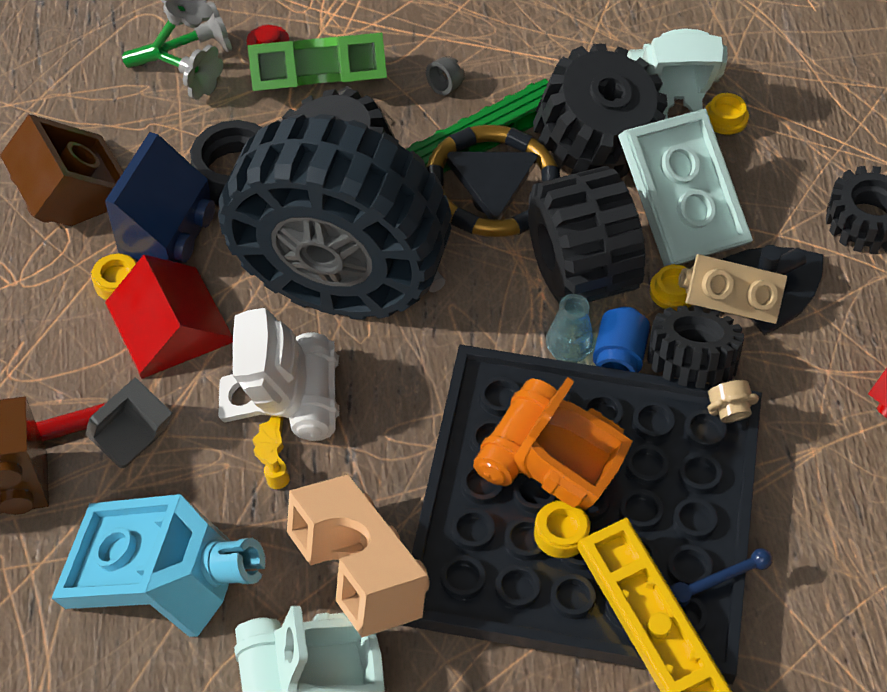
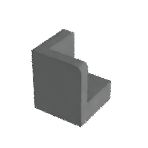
[85,377,173,468]

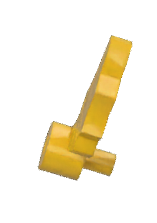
[252,416,290,489]

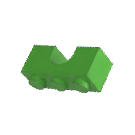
[247,32,387,91]

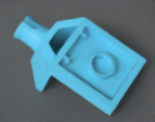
[52,494,265,637]

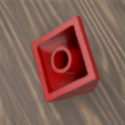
[105,254,233,379]

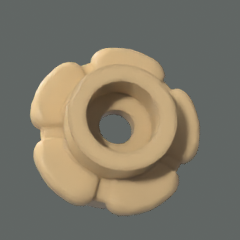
[707,380,759,423]

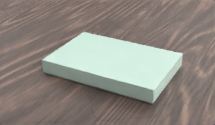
[618,108,753,267]

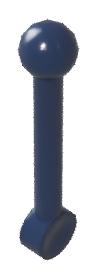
[670,548,773,607]

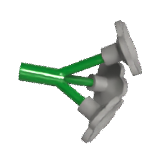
[122,0,232,100]

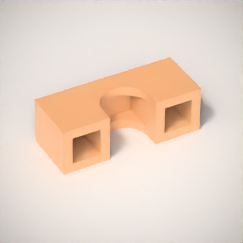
[287,475,429,638]

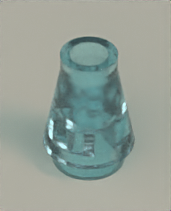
[545,294,595,363]

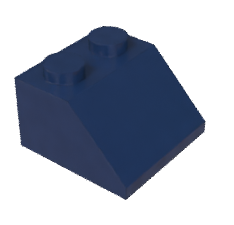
[105,132,215,263]

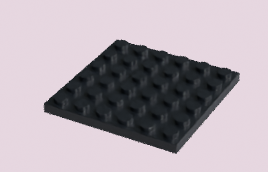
[401,344,762,685]

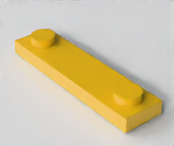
[577,517,732,692]

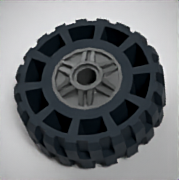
[218,114,452,320]

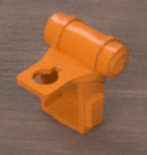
[473,377,633,511]

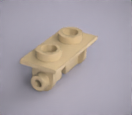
[679,254,787,324]

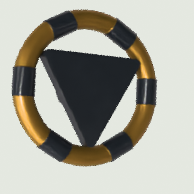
[426,125,560,237]

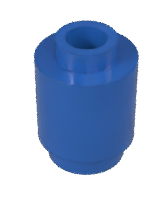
[593,307,651,373]

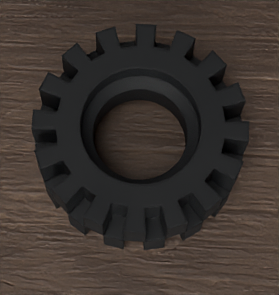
[825,166,887,254]
[647,306,744,388]

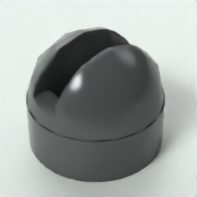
[426,56,465,95]

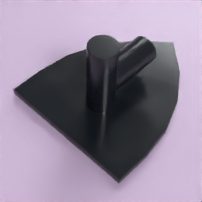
[721,245,824,336]

